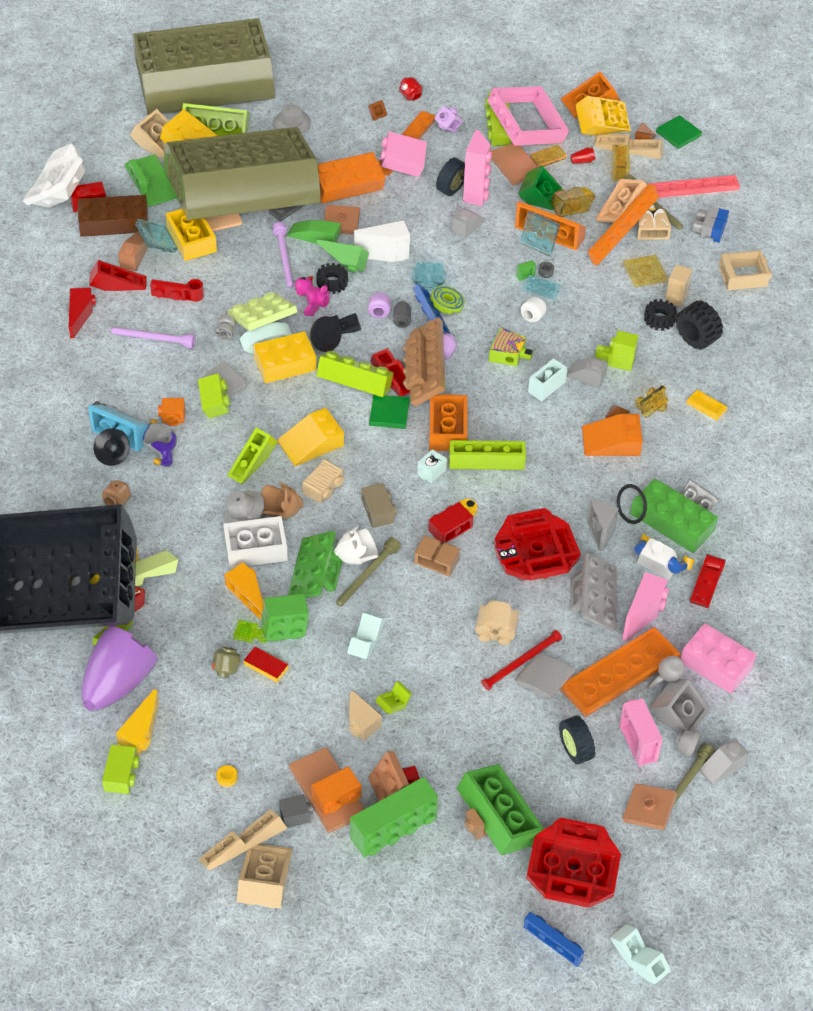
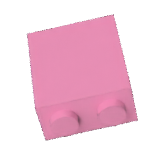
[380,131,427,177]

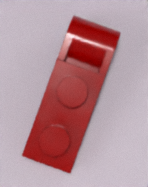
[150,279,204,302]
[690,554,726,609]

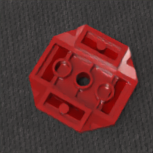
[526,817,621,908]

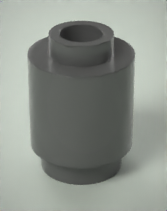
[393,301,411,327]

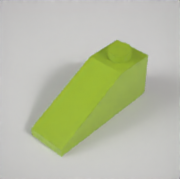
[227,427,278,485]

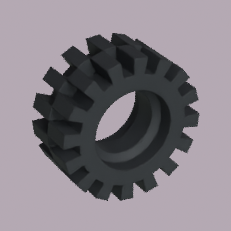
[316,263,348,294]
[644,299,677,331]

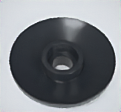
[93,428,130,466]

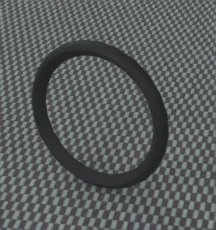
[616,484,647,524]

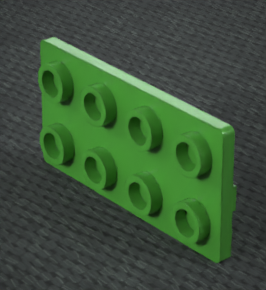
[124,155,177,207]
[288,531,342,598]

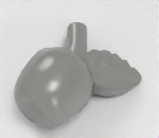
[647,656,685,690]

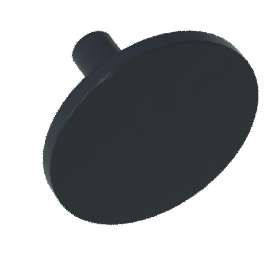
[310,316,342,352]

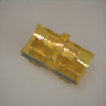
[635,385,668,418]

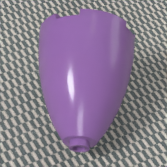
[81,626,158,712]

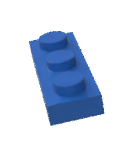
[523,912,585,967]

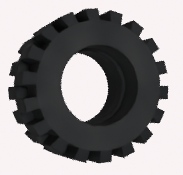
[676,300,723,350]

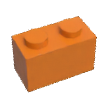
[311,766,362,815]

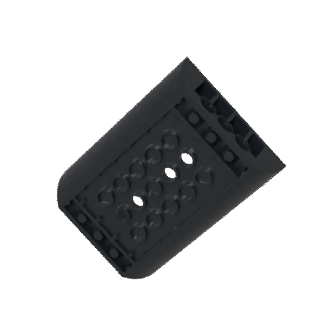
[0,504,137,634]

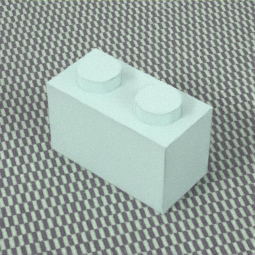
[528,358,567,402]

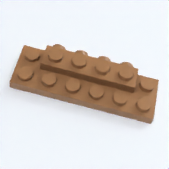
[403,317,445,407]

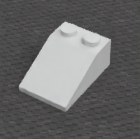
[354,220,410,262]

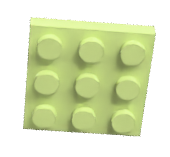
[227,292,297,331]

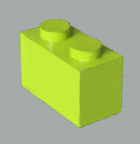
[198,373,231,418]
[102,744,140,794]

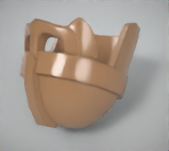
[260,482,303,520]

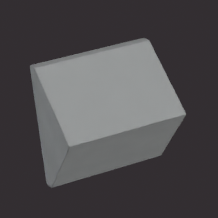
[587,498,619,551]

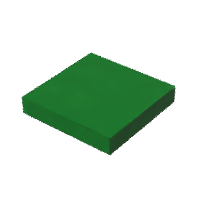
[656,115,702,149]
[369,394,410,429]

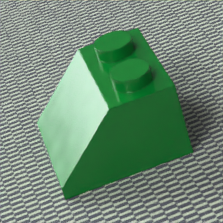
[518,165,562,210]

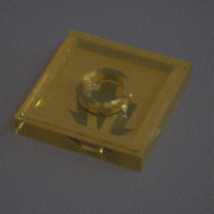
[623,255,668,288]

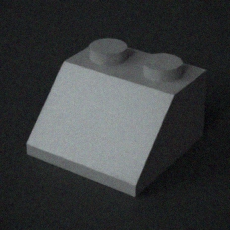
[650,679,709,733]

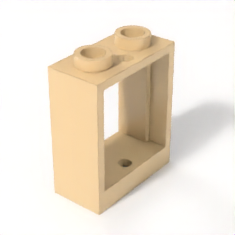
[719,250,772,290]

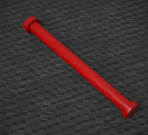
[481,630,562,691]

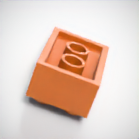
[561,71,621,119]
[582,414,643,456]

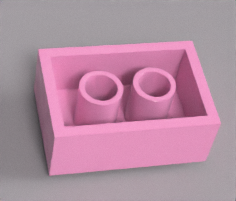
[681,623,757,694]

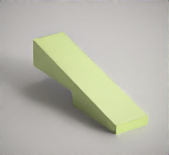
[99,550,178,586]

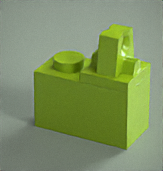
[595,330,639,371]

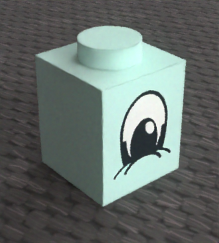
[417,449,447,483]

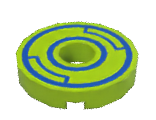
[430,286,465,314]

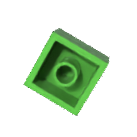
[261,594,309,642]

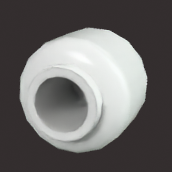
[521,297,547,323]

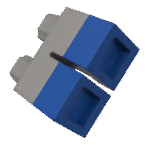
[692,206,729,243]

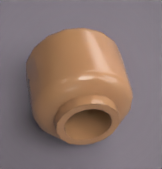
[102,480,131,505]

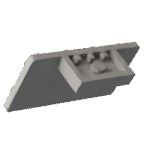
[570,552,617,632]

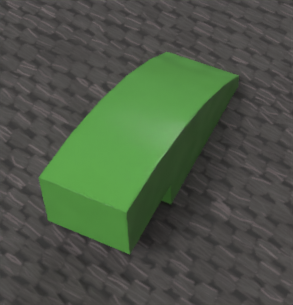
[287,220,341,245]

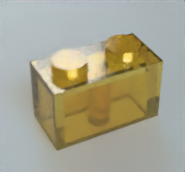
[611,145,630,181]

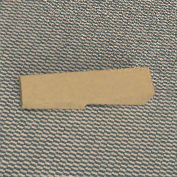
[595,134,664,159]
[199,809,288,871]

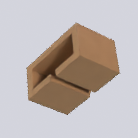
[414,535,460,577]

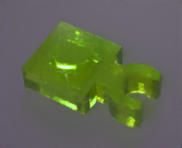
[233,620,268,644]

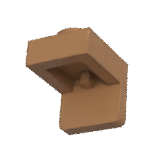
[464,808,487,840]

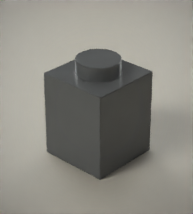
[279,794,313,828]

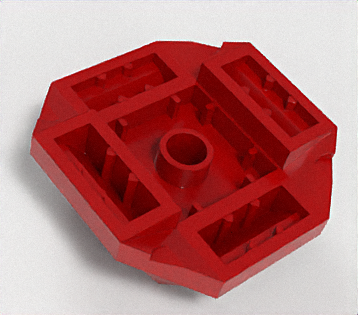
[494,508,581,581]

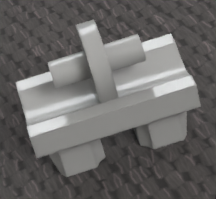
[680,479,719,511]

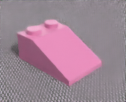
[622,572,669,641]

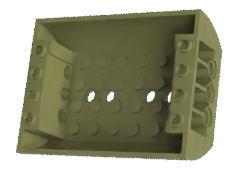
[133,18,275,115]
[164,127,320,220]

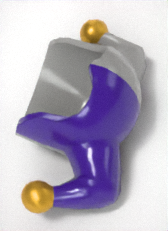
[143,419,177,467]

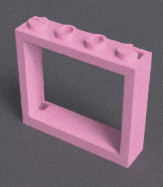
[487,86,569,146]

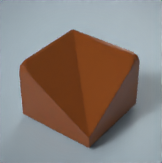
[635,123,656,139]

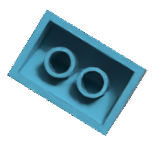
[88,405,150,452]

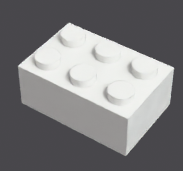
[223,516,288,569]

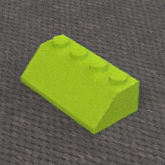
[182,103,250,136]

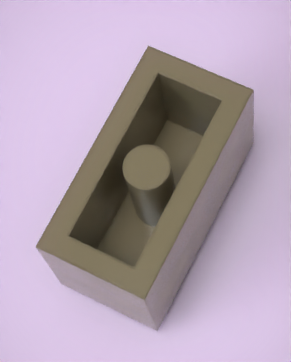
[361,483,397,528]

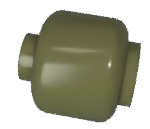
[211,646,240,678]

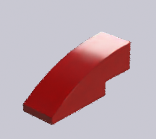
[370,348,411,397]

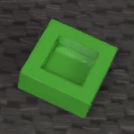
[516,260,536,281]

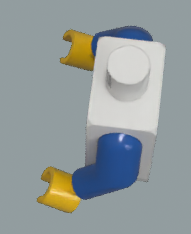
[634,533,695,580]

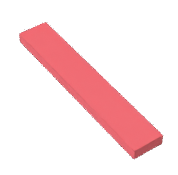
[647,175,740,198]

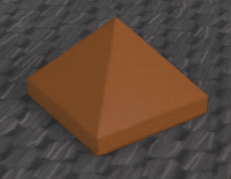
[368,100,388,121]
[606,405,630,418]

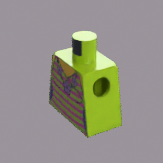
[489,327,534,366]

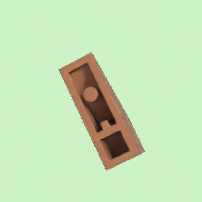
[118,231,154,271]

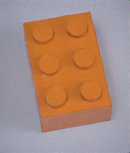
[429,394,467,451]

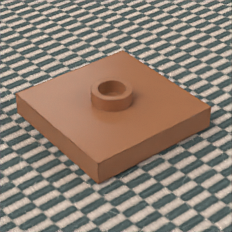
[324,205,360,235]
[623,783,677,831]

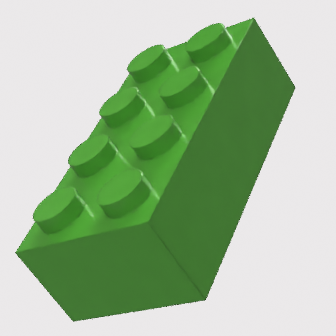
[630,478,718,554]
[457,764,544,855]
[350,777,438,858]

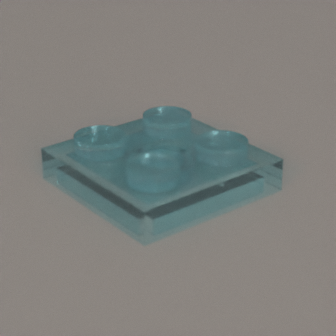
[520,211,560,256]
[135,219,178,253]

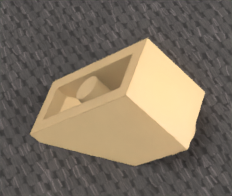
[349,691,382,741]

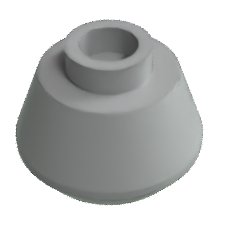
[675,730,701,757]

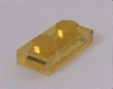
[530,145,566,167]

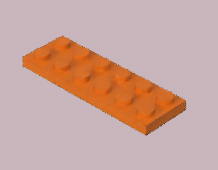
[560,627,680,718]

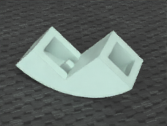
[240,322,292,354]
[347,611,386,659]
[610,924,671,984]

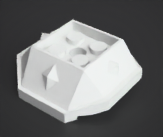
[23,143,85,207]

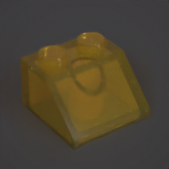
[551,187,596,217]

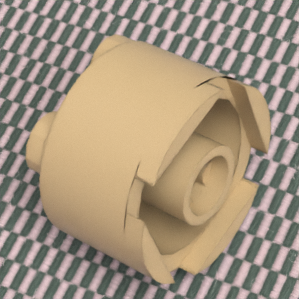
[475,601,519,645]

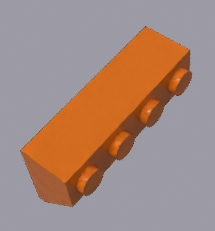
[515,201,586,250]

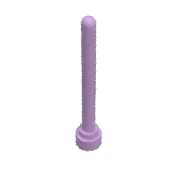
[272,222,294,288]
[111,327,195,349]

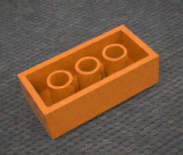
[317,152,386,204]

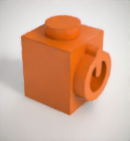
[158,398,186,426]

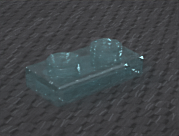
[522,275,561,301]

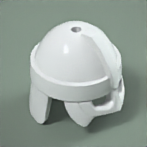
[334,526,379,565]

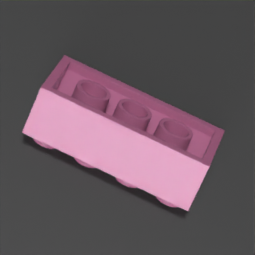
[463,130,492,206]

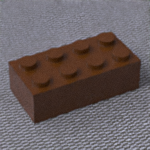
[78,195,149,237]

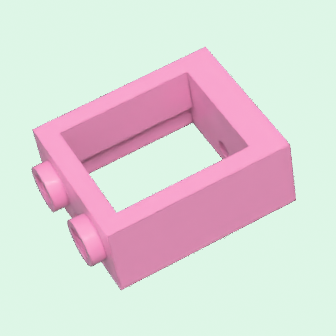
[619,698,663,766]

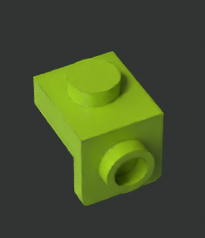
[375,681,412,715]

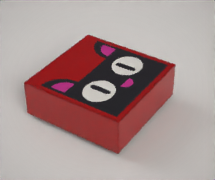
[494,541,520,564]

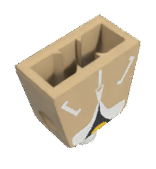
[637,205,671,240]

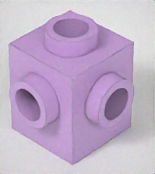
[434,105,464,133]

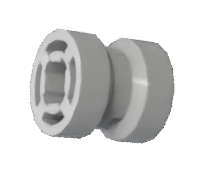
[215,315,236,340]

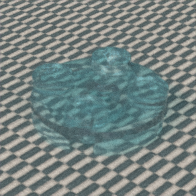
[411,262,446,291]

